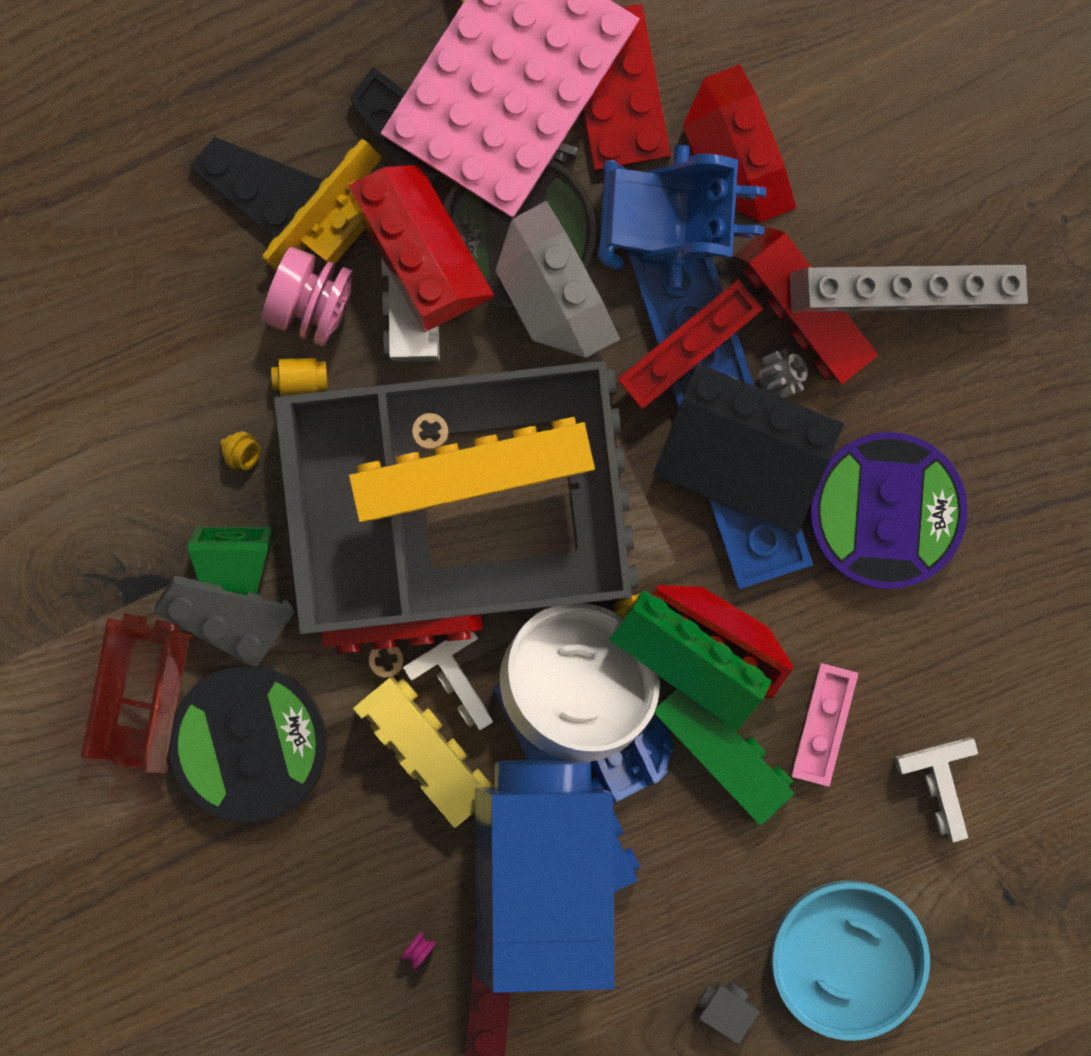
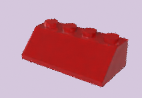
[348,165,494,333]

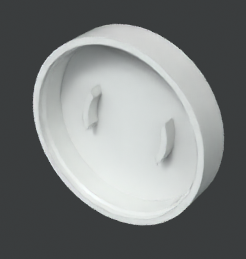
[500,603,660,761]

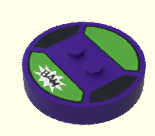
[809,432,967,589]

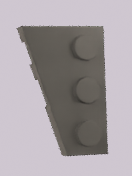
[154,576,297,666]

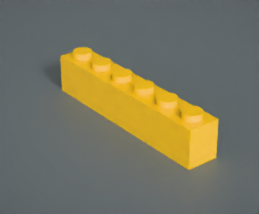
[349,417,595,523]

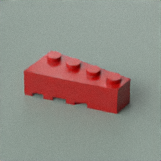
[732,227,878,385]

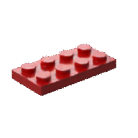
[583,4,671,172]

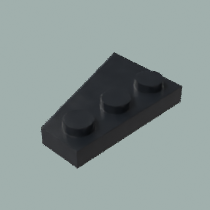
[350,67,441,185]
[189,137,323,238]

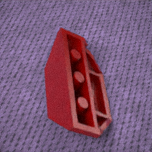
[682,64,797,223]
[652,585,794,698]

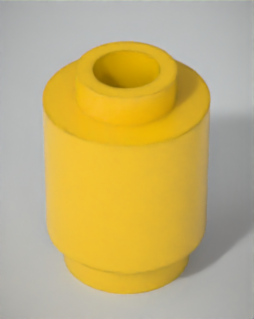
[271,358,327,397]

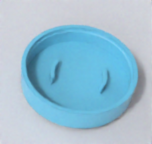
[771,880,930,1041]

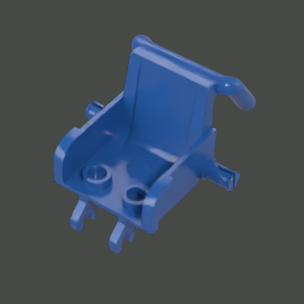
[597,145,766,290]

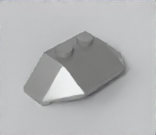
[495,201,620,358]

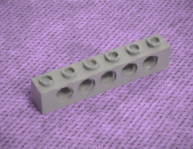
[790,265,1028,312]

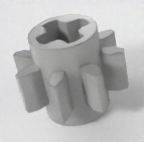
[759,348,808,398]

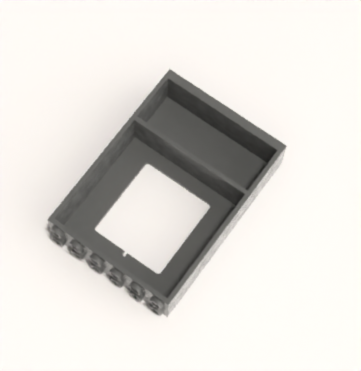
[274,361,638,634]

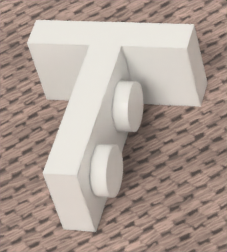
[403,631,494,730]
[894,737,978,842]

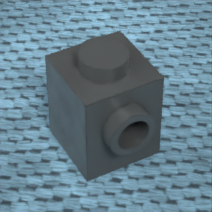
[696,981,760,1044]

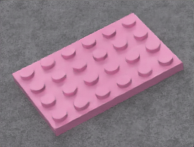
[380,0,640,219]

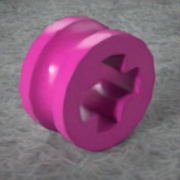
[399,931,436,970]

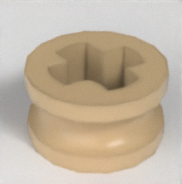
[412,413,449,450]
[369,646,404,677]

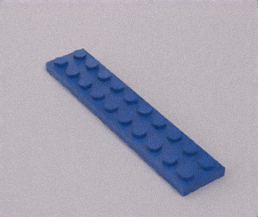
[626,249,813,590]

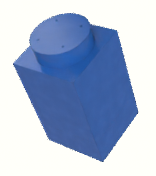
[475,760,614,993]

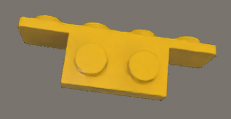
[262,139,382,271]

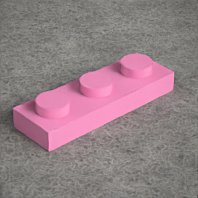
[790,663,859,786]

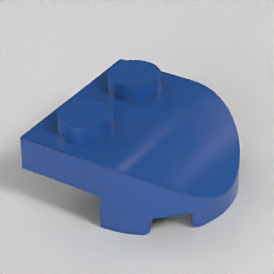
[590,717,673,803]

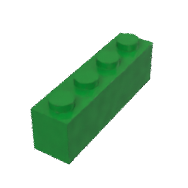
[609,590,771,731]
[654,688,795,826]

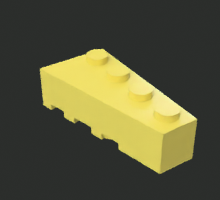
[353,676,492,828]

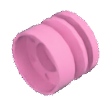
[261,246,353,346]

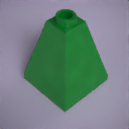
[188,527,274,595]

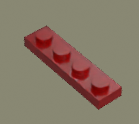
[617,279,763,410]
[321,614,483,654]

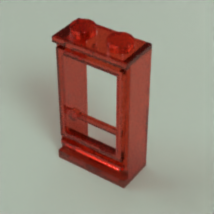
[81,613,193,773]

